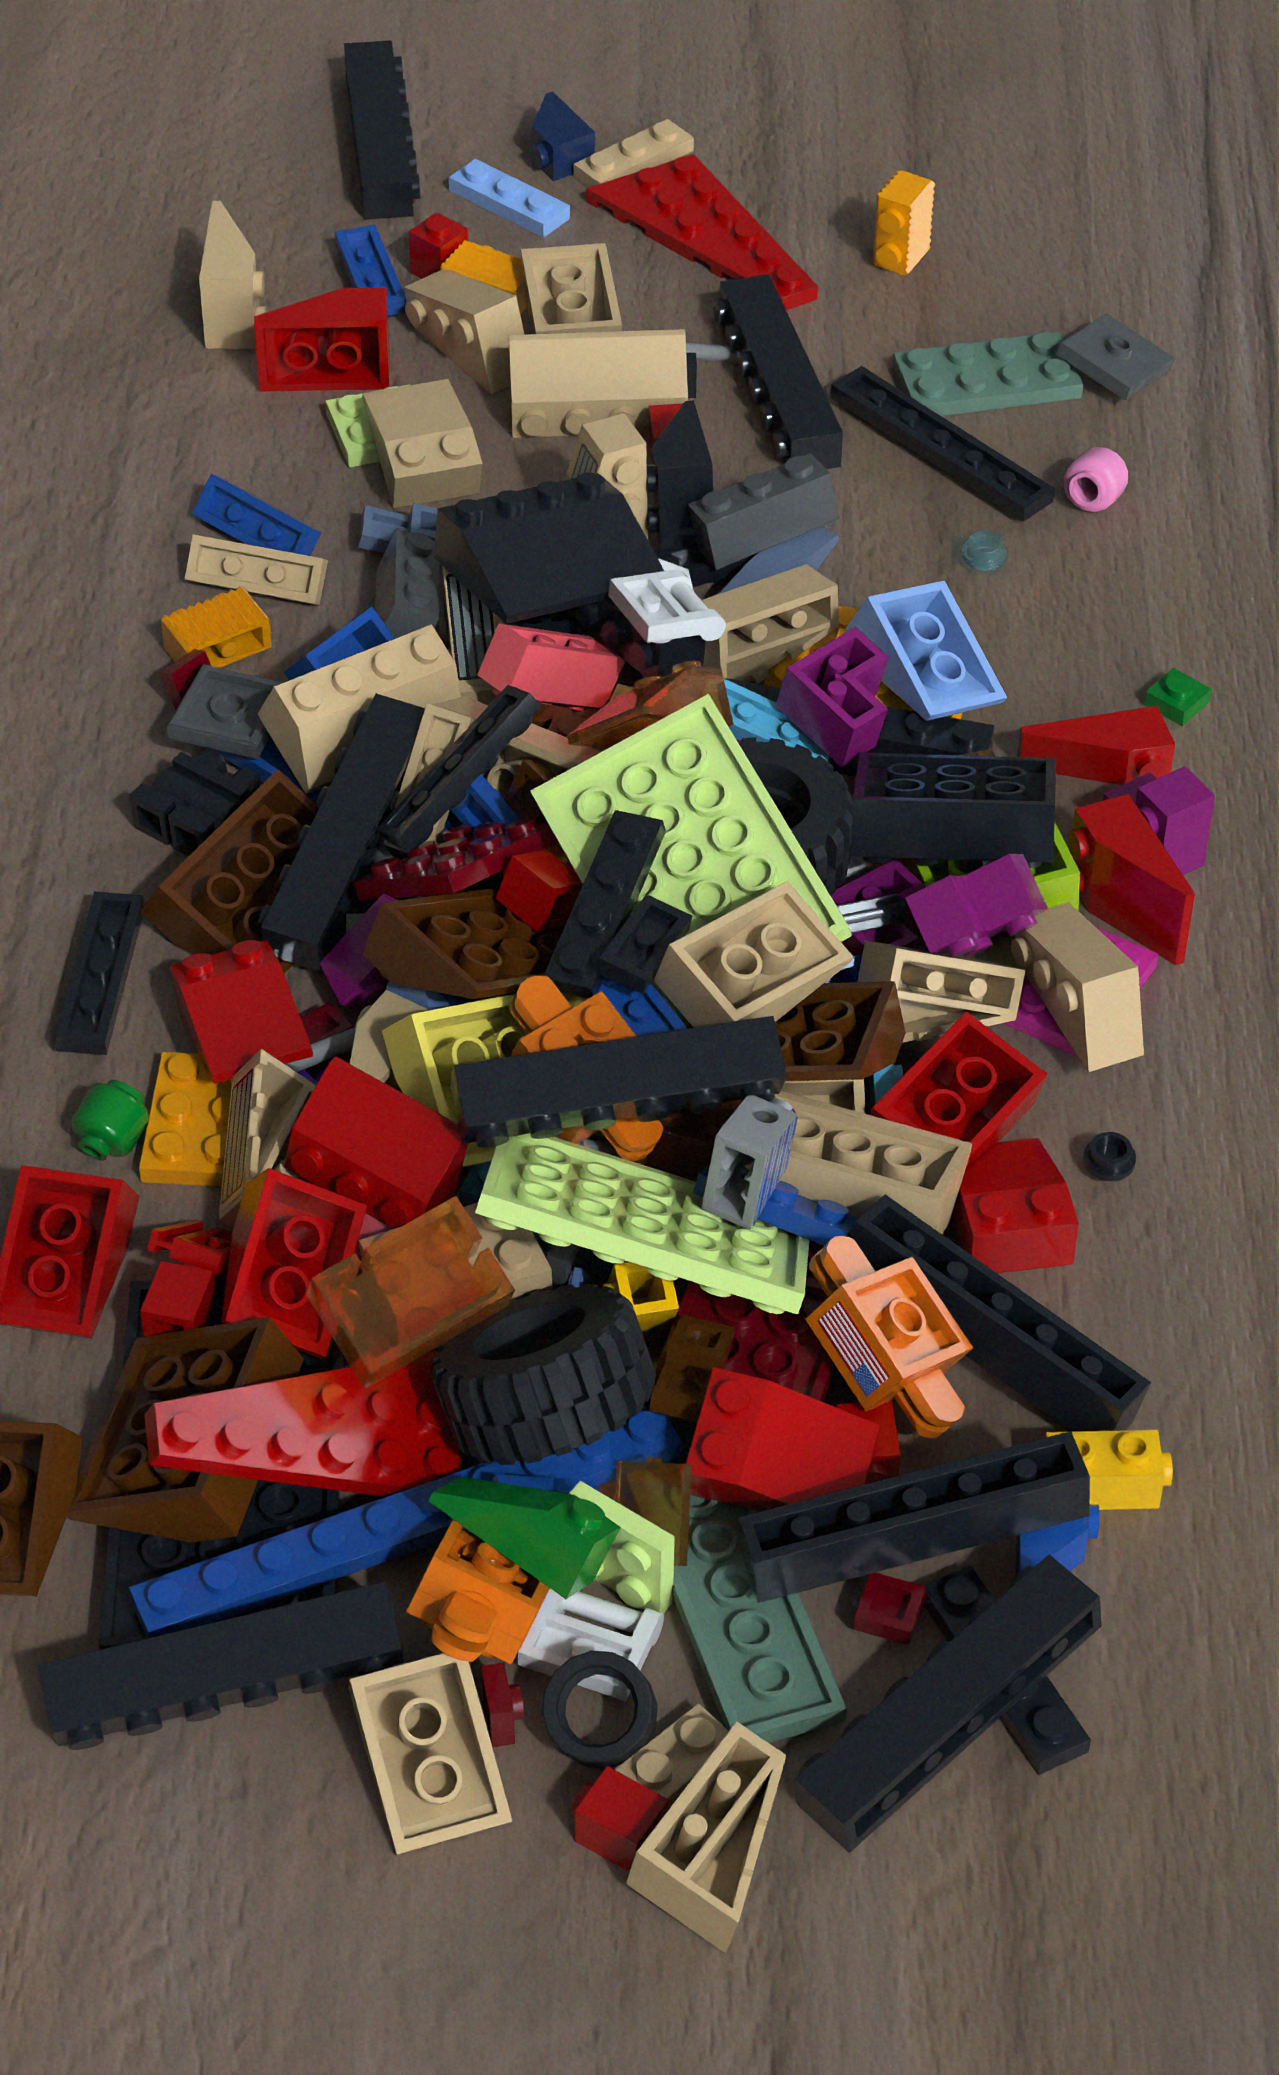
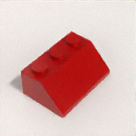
[284,1056,468,1229]

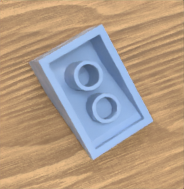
[845,581,1007,721]

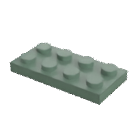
[892,332,1083,416]

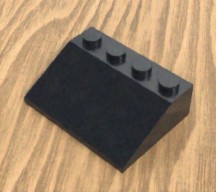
[434,473,664,624]
[851,753,1056,868]

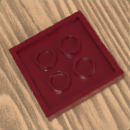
[353,818,559,901]
[654,1277,836,1402]

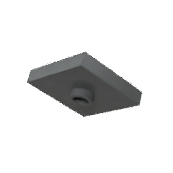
[1057,314,1175,400]
[167,664,283,759]

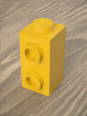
[602,1262,679,1342]
[1046,1430,1173,1510]

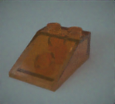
[567,661,734,749]

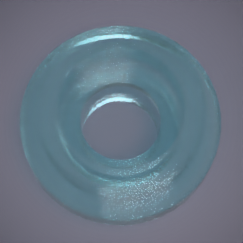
[962,530,1008,572]

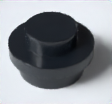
[1083,1132,1136,1181]

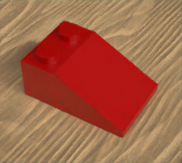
[254,287,390,392]
[1068,794,1195,965]
[169,940,313,1084]
[870,1011,1048,1167]
[952,1138,1079,1273]
[0,1165,140,1339]
[221,1168,367,1359]
[684,1367,880,1512]

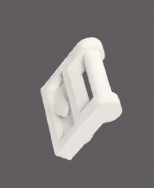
[608,570,726,643]
[518,1588,664,1701]

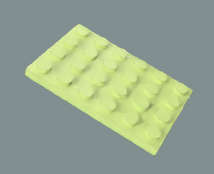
[530,694,852,1026]
[475,1133,809,1314]

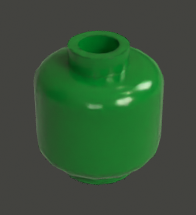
[71,1080,149,1161]

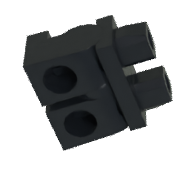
[129,747,261,856]

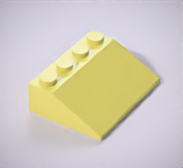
[381,993,604,1168]

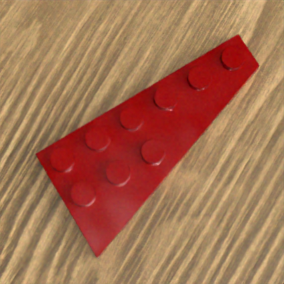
[586,154,818,310]
[144,1351,462,1497]

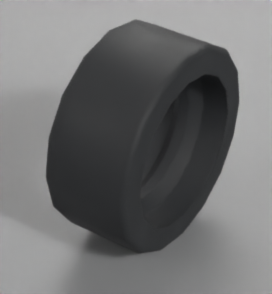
[542,1651,658,1768]

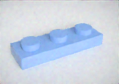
[448,159,570,238]

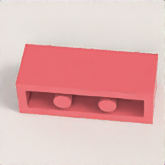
[477,623,625,711]

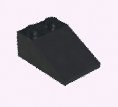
[647,400,713,550]

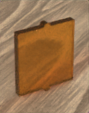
[615,1457,692,1566]

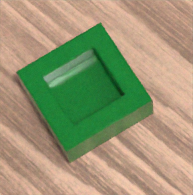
[1144,668,1212,726]

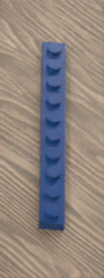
[129,1405,682,1639]

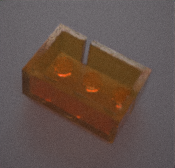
[307,1196,515,1389]

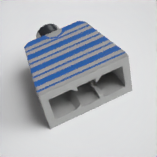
[701,1095,798,1230]

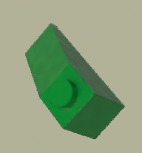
[428,1477,621,1599]

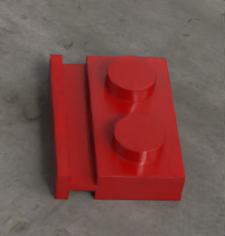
[147,1219,232,1279]

